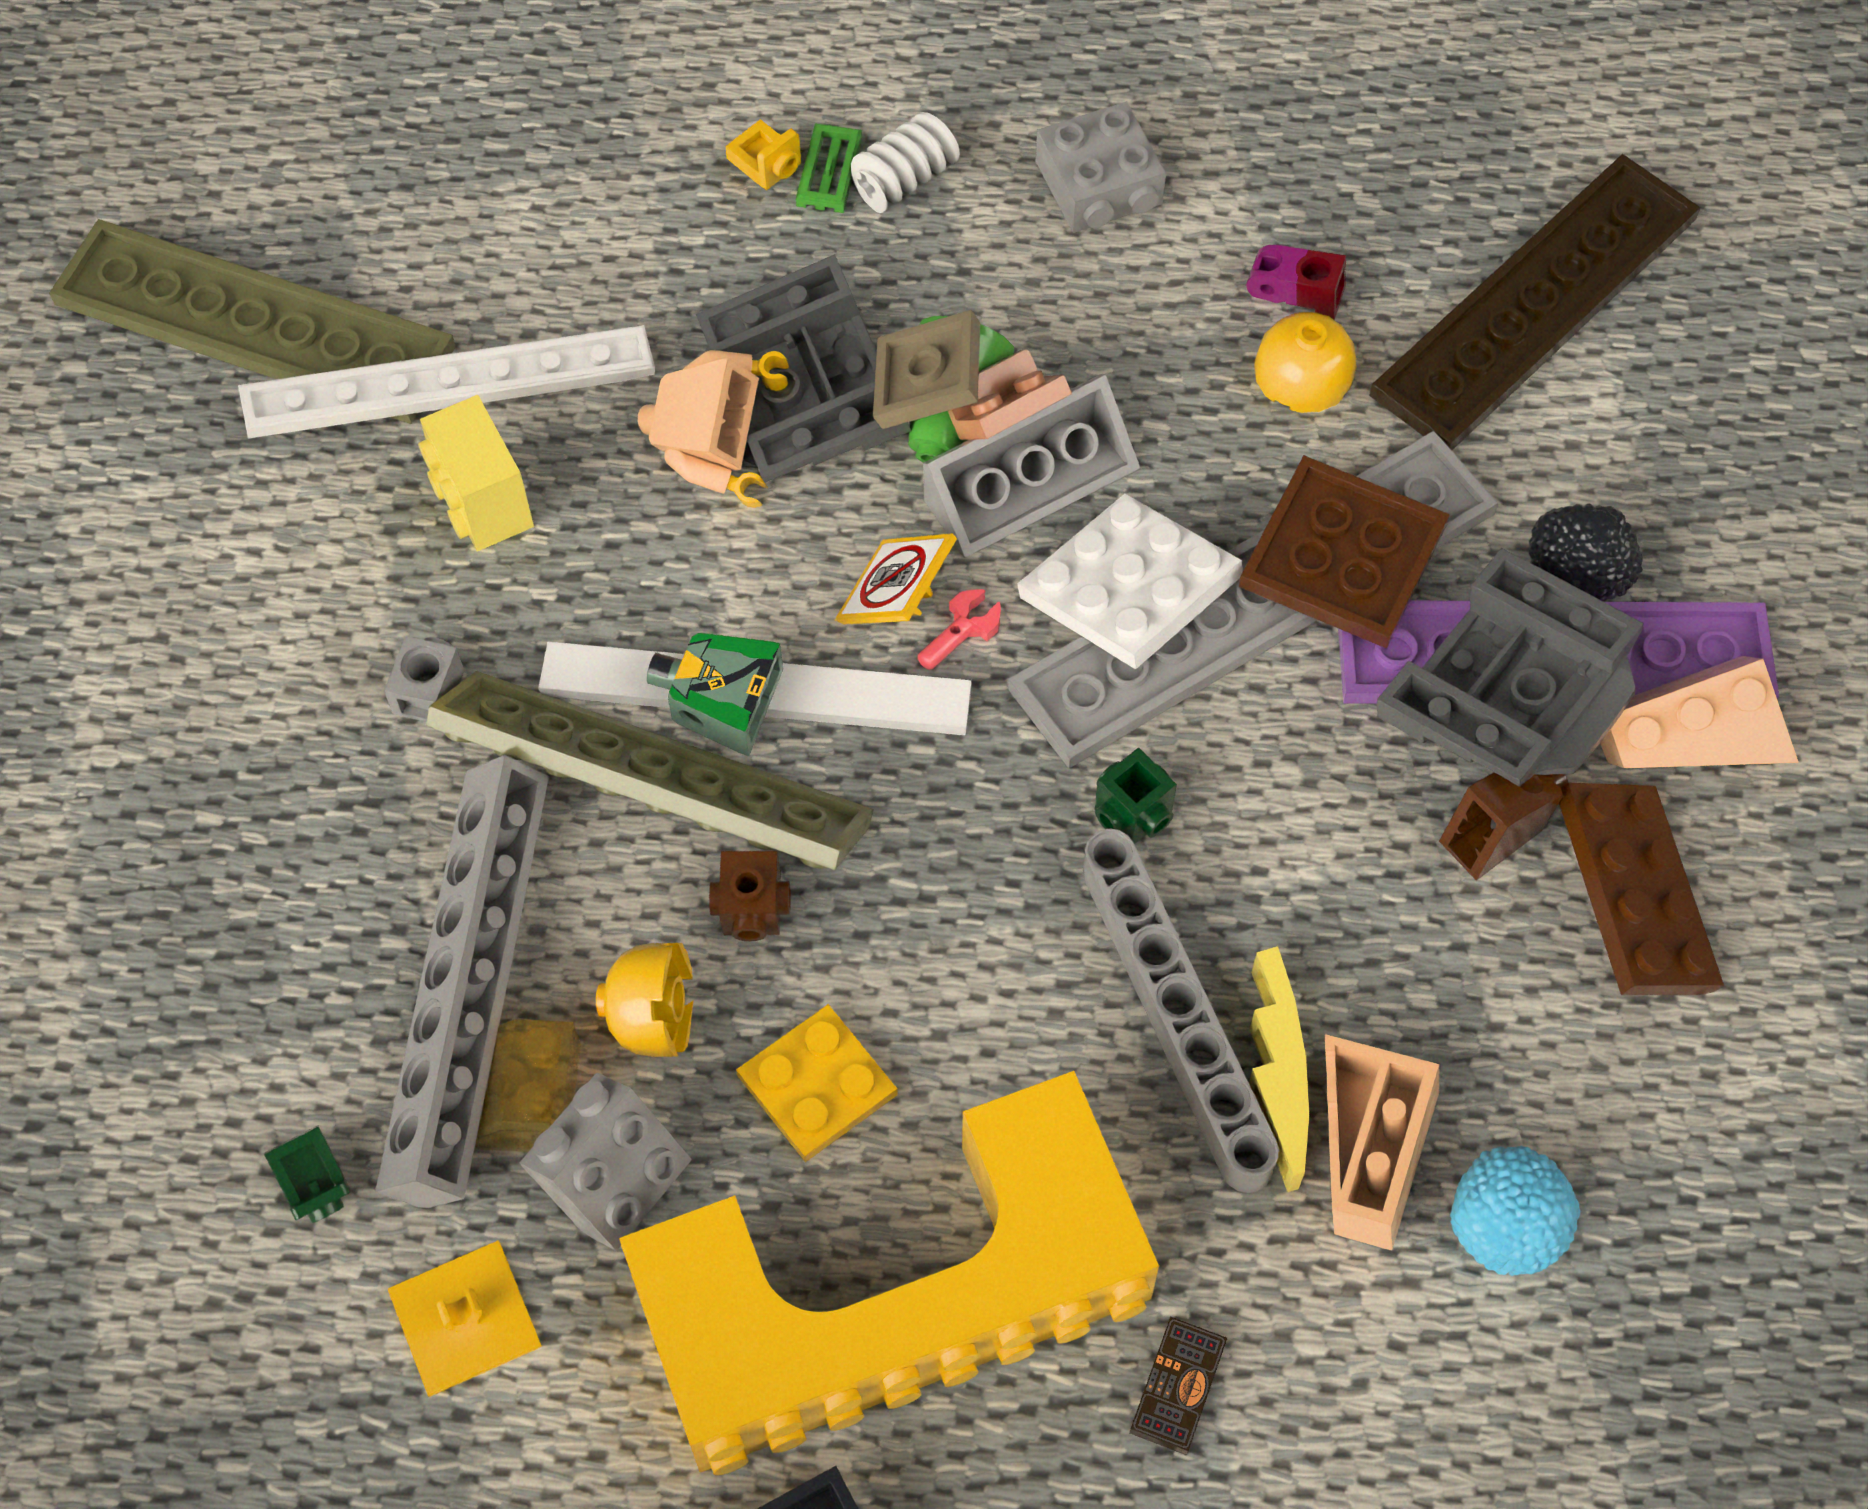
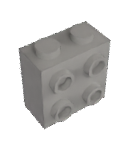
[1036,101,1166,233]
[519,1072,692,1251]

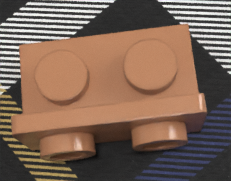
[948,350,1072,440]

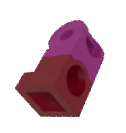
[1246,245,1346,320]

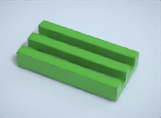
[796,123,862,213]

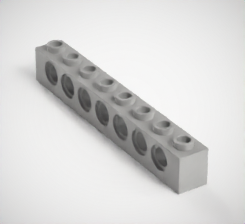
[375,755,549,1208]

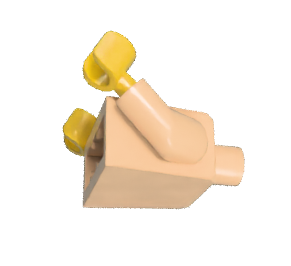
[638,350,789,508]

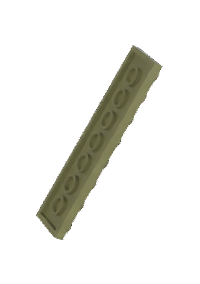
[49,219,456,424]
[426,671,874,870]

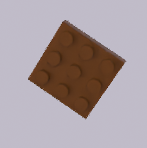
[1239,455,1450,649]

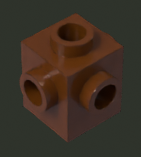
[709,851,791,941]

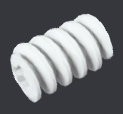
[851,112,960,213]

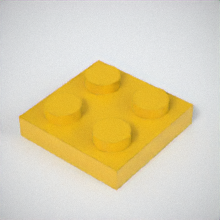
[736,1004,898,1163]

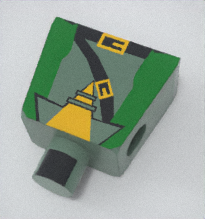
[647,633,783,756]

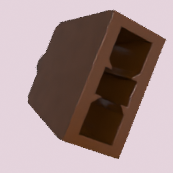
[1439,772,1568,881]

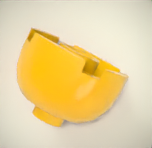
[1254,312,1356,413]
[596,943,694,1057]

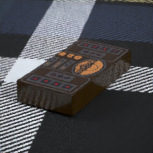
[1129,1316,1227,1455]

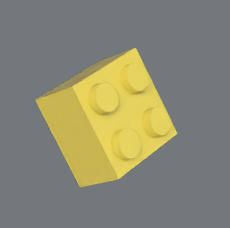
[418,395,534,552]

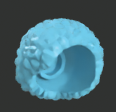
[1450,1146,1581,1276]

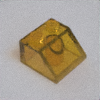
[474,1019,581,1152]

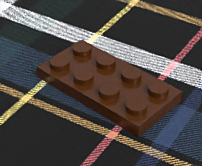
[1559,782,1724,995]

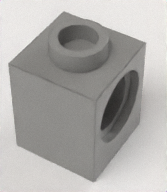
[384,636,464,722]

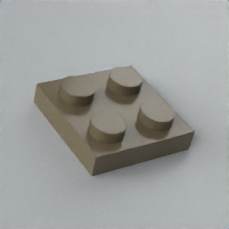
[873,310,980,429]

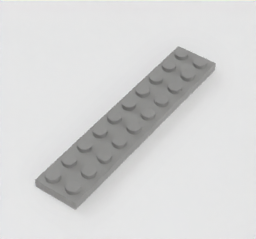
[1008,431,1498,769]

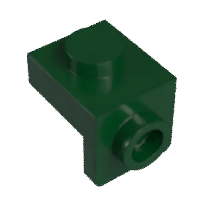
[264,1125,350,1223]

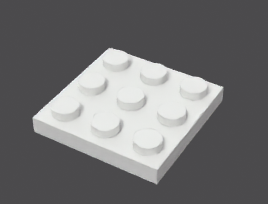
[1017,494,1243,669]

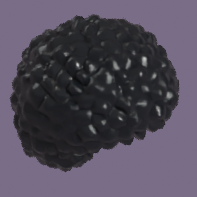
[1528,503,1643,602]

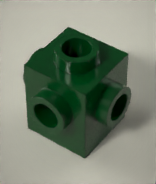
[1094,747,1177,844]

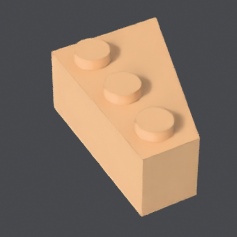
[1600,656,1799,768]
[1325,1034,1439,1251]

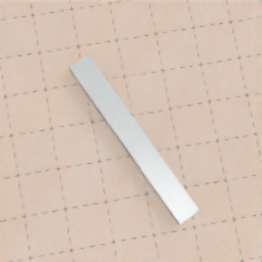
[238,325,655,439]
[538,642,971,735]

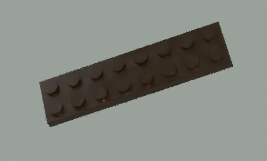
[1369,154,1701,451]

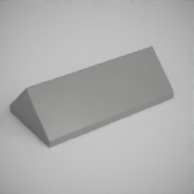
[923,374,1140,558]

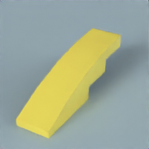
[1249,946,1309,1192]

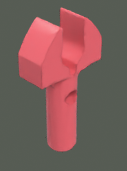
[917,589,1001,670]

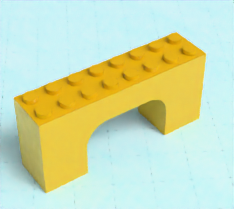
[619,1071,1159,1476]

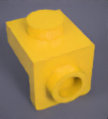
[725,119,801,191]

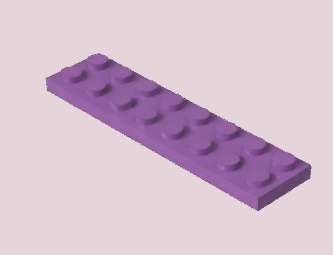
[1338,600,1779,704]

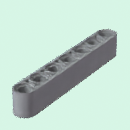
[1083,829,1279,1193]

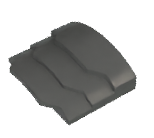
[696,254,911,483]
[1377,548,1644,786]

